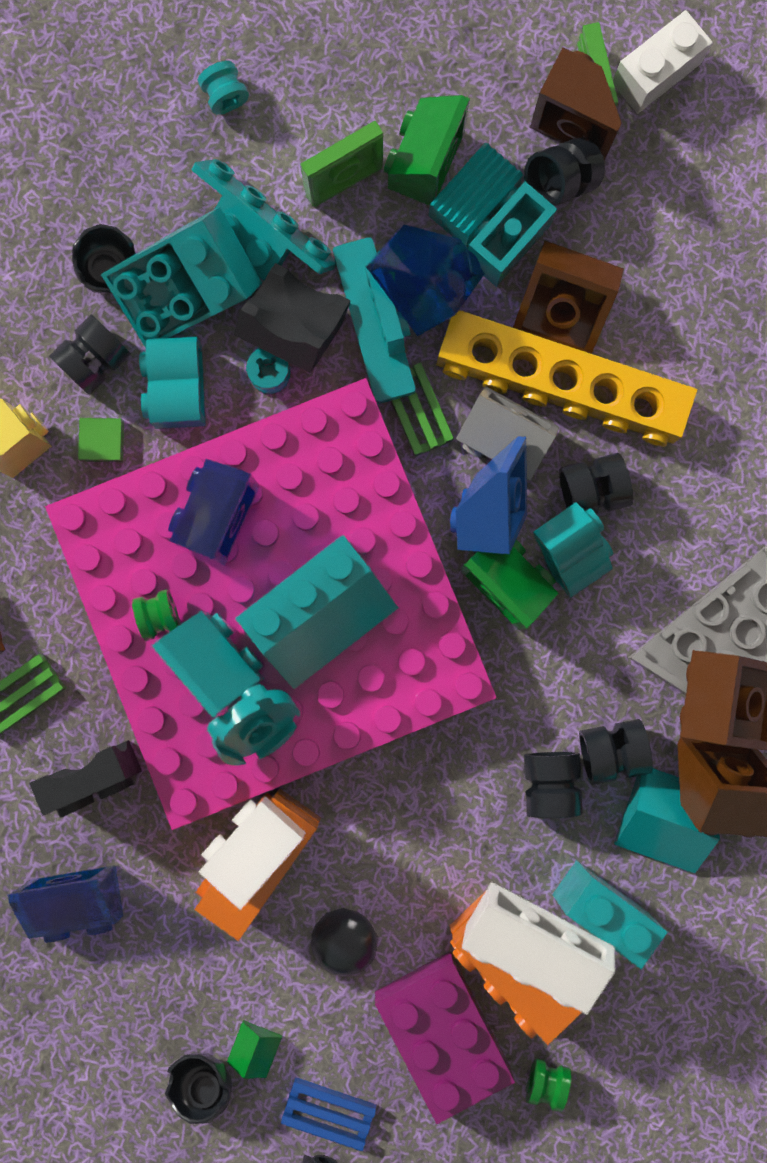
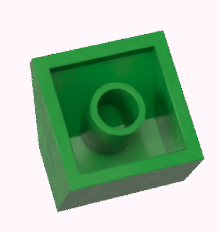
[383,95,470,206]
[460,539,559,630]

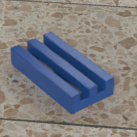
[281,1077,376,1151]

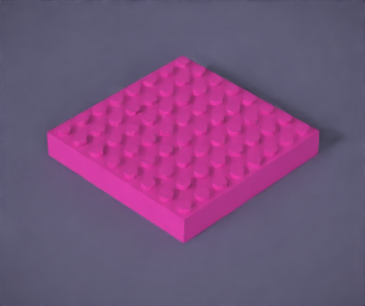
[45,378,497,830]

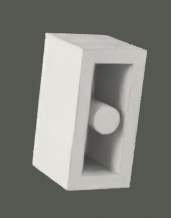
[613,10,712,114]
[199,796,306,910]

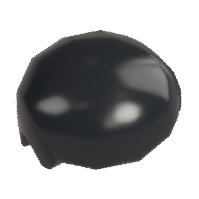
[72,224,136,295]
[310,908,378,977]
[165,1053,232,1124]

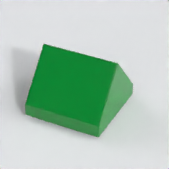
[227,1020,283,1079]

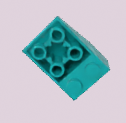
[101,207,262,348]

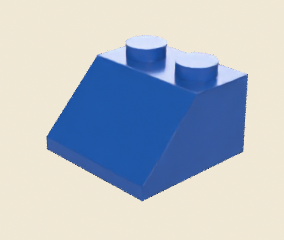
[450,436,527,554]

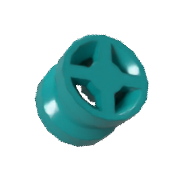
[197,60,249,115]
[246,348,291,394]

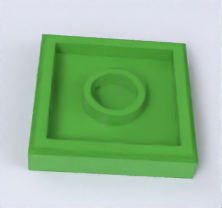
[300,120,383,207]

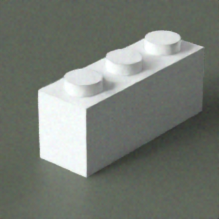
[462,882,615,1014]

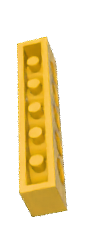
[436,308,698,447]

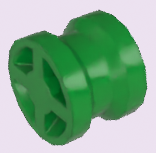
[132,589,180,641]
[526,1058,571,1112]

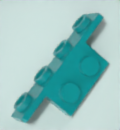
[191,159,336,280]
[333,237,416,404]

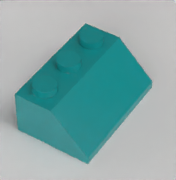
[235,535,399,689]

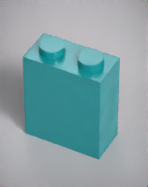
[552,860,668,970]

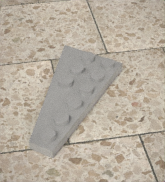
[628,545,767,695]

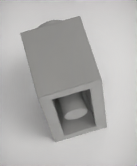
[456,386,559,480]

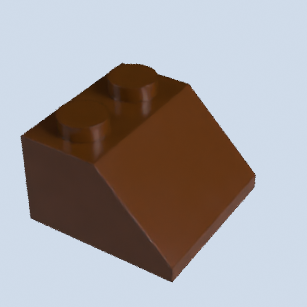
[530,47,622,161]
[512,240,624,354]
[680,650,767,751]
[677,737,767,838]

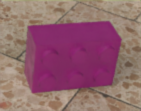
[375,951,515,1124]

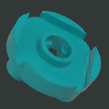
[207,685,300,766]

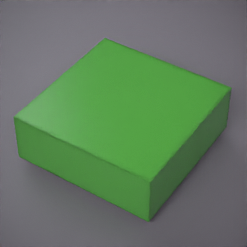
[78,418,124,462]

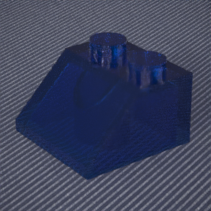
[365,224,485,336]
[168,459,260,566]
[8,865,124,943]

